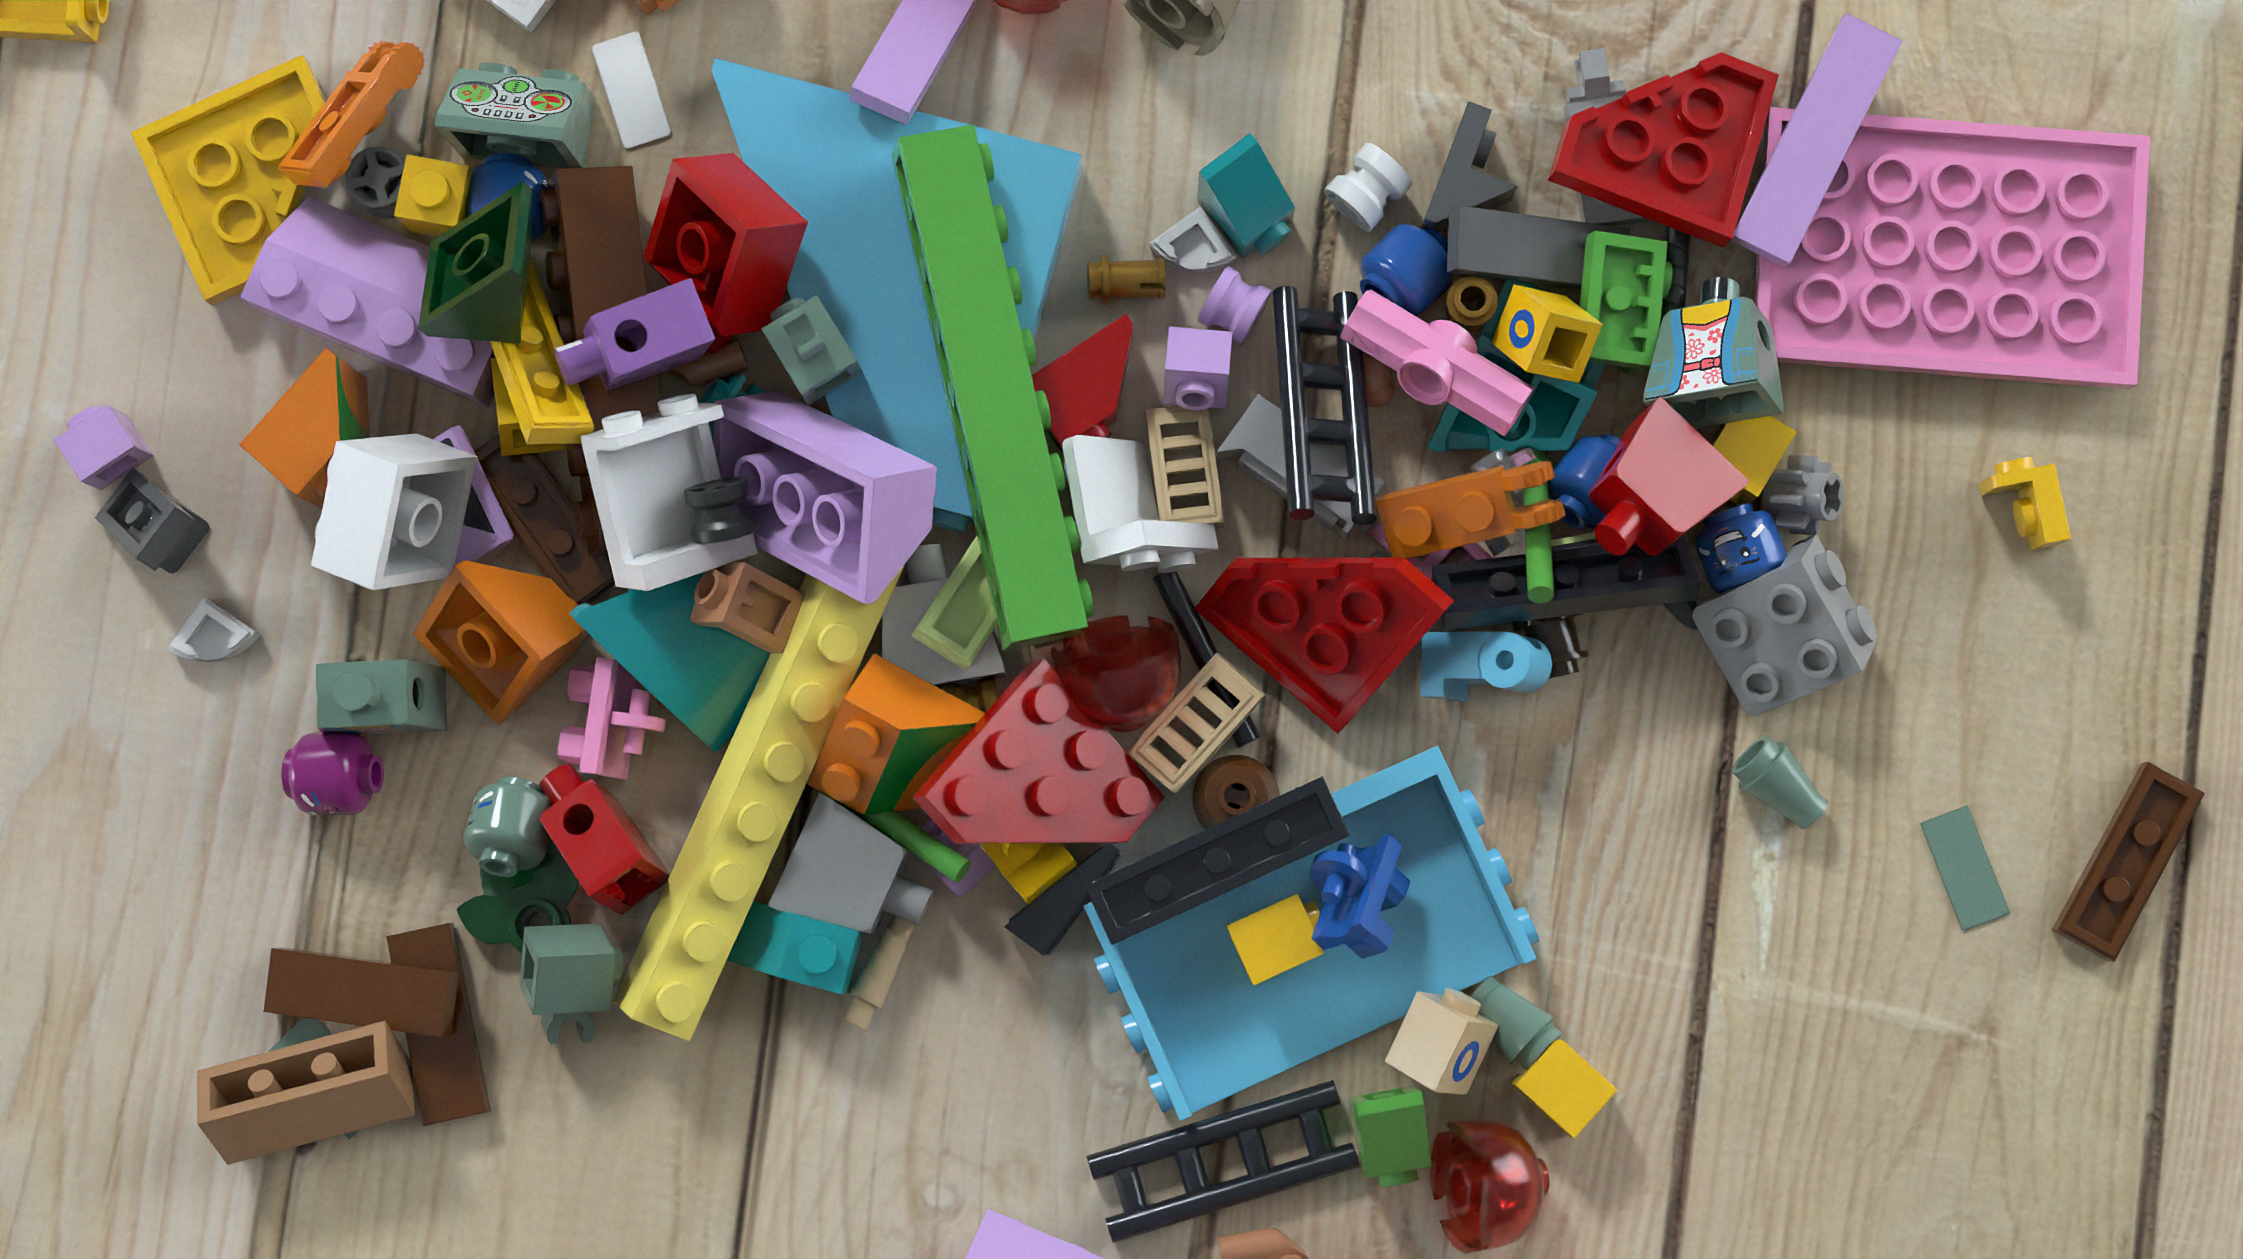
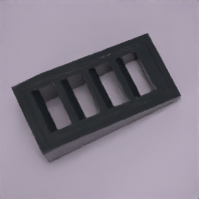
[1004,843,1121,956]

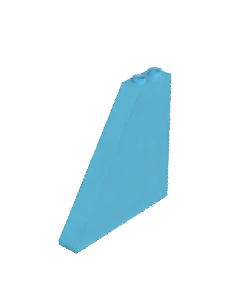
[711,58,1083,533]

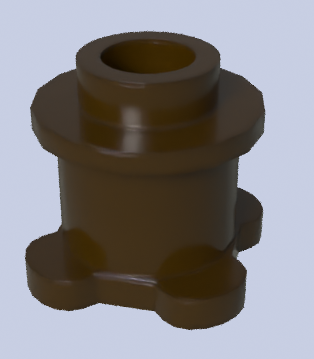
[1512,614,1589,679]

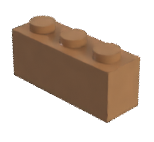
[197,1021,415,1165]

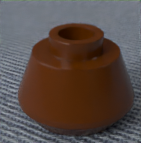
[1192,755,1279,830]

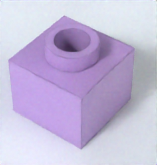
[1163,327,1232,410]
[54,404,154,490]

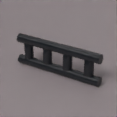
[1272,286,1377,525]
[1087,1080,1360,1243]

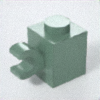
[762,295,863,405]
[519,923,623,1044]

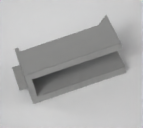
[1216,394,1384,542]

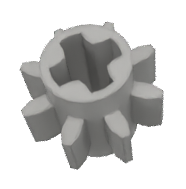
[1763,455,1844,535]

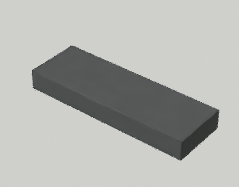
[1447,206,1630,289]

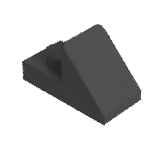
[1421,101,1517,233]
[95,468,210,574]

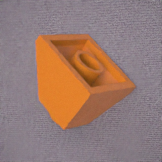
[413,560,588,726]

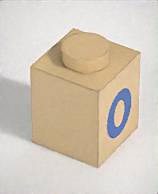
[1385,988,1499,1095]

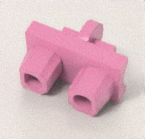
[557,657,666,780]

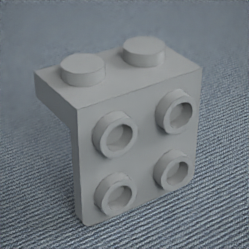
[1692,534,1877,715]

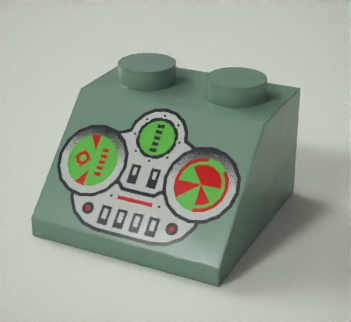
[435,62,595,169]

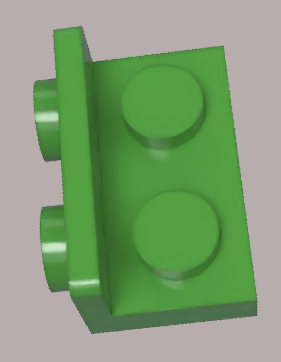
[1580,231,1672,376]

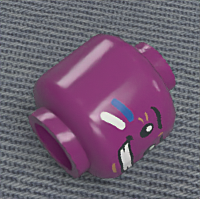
[281,732,384,815]

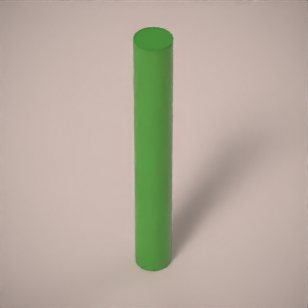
[1521,449,1554,603]
[807,761,971,883]

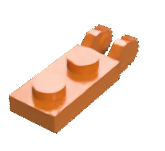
[279,41,425,188]
[1376,461,1565,559]

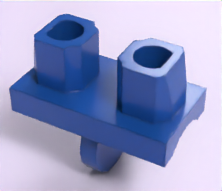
[1309,834,1411,959]

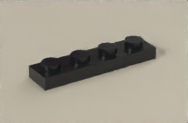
[1431,535,1702,630]
[1084,776,1350,945]

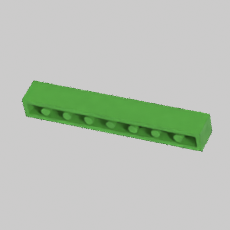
[892,124,1094,651]

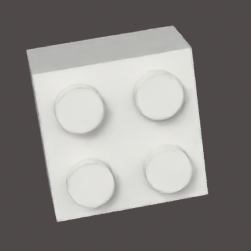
[311,433,478,590]

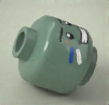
[463,776,553,877]

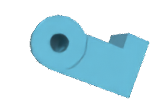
[1420,632,1552,702]

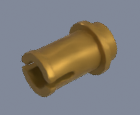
[1087,255,1166,306]
[1446,276,1498,333]

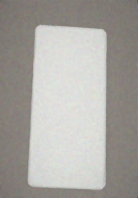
[592,32,671,149]

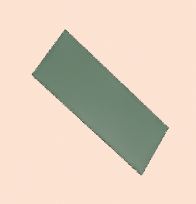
[1920,805,2010,931]

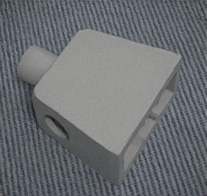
[768,793,934,934]

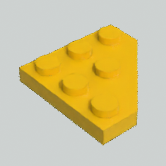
[130,55,326,305]

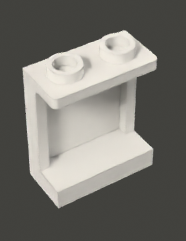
[580,394,758,591]

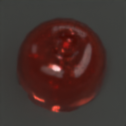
[1050,615,1181,732]
[1430,1119,1550,1254]

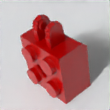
[643,153,808,354]

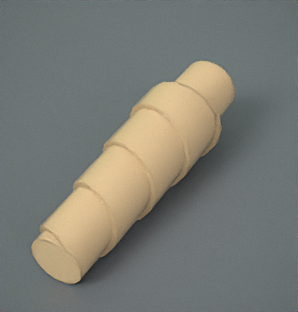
[843,916,915,1030]

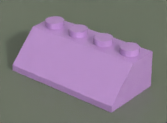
[240,196,496,407]
[713,390,937,604]

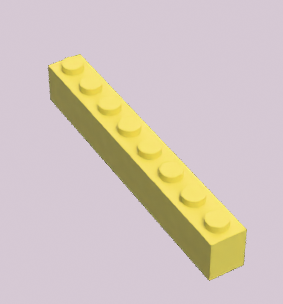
[613,566,904,1042]

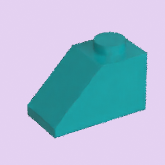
[1197,133,1295,259]
[726,901,865,994]

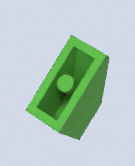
[1349,1086,1431,1187]

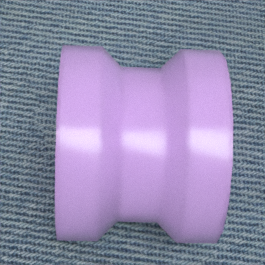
[1198,266,1272,346]

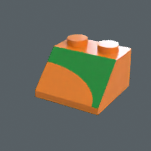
[239,348,370,509]
[807,653,985,815]

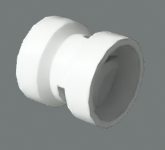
[1324,143,1413,232]

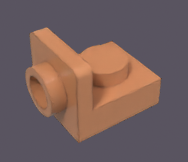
[690,563,805,653]

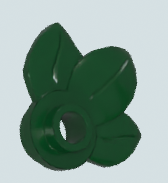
[457,839,579,953]

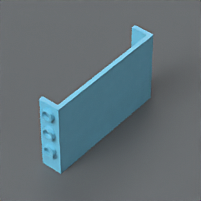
[1084,745,1540,1121]

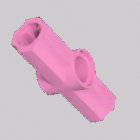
[1340,289,1535,436]

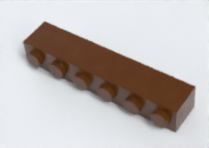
[539,166,660,556]

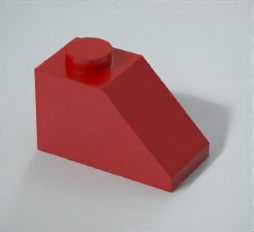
[1031,314,1134,456]

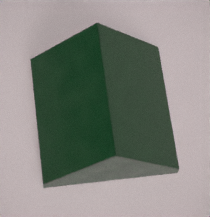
[418,181,532,343]

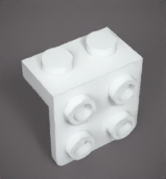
[1062,435,1219,573]

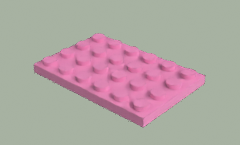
[1754,107,2150,389]

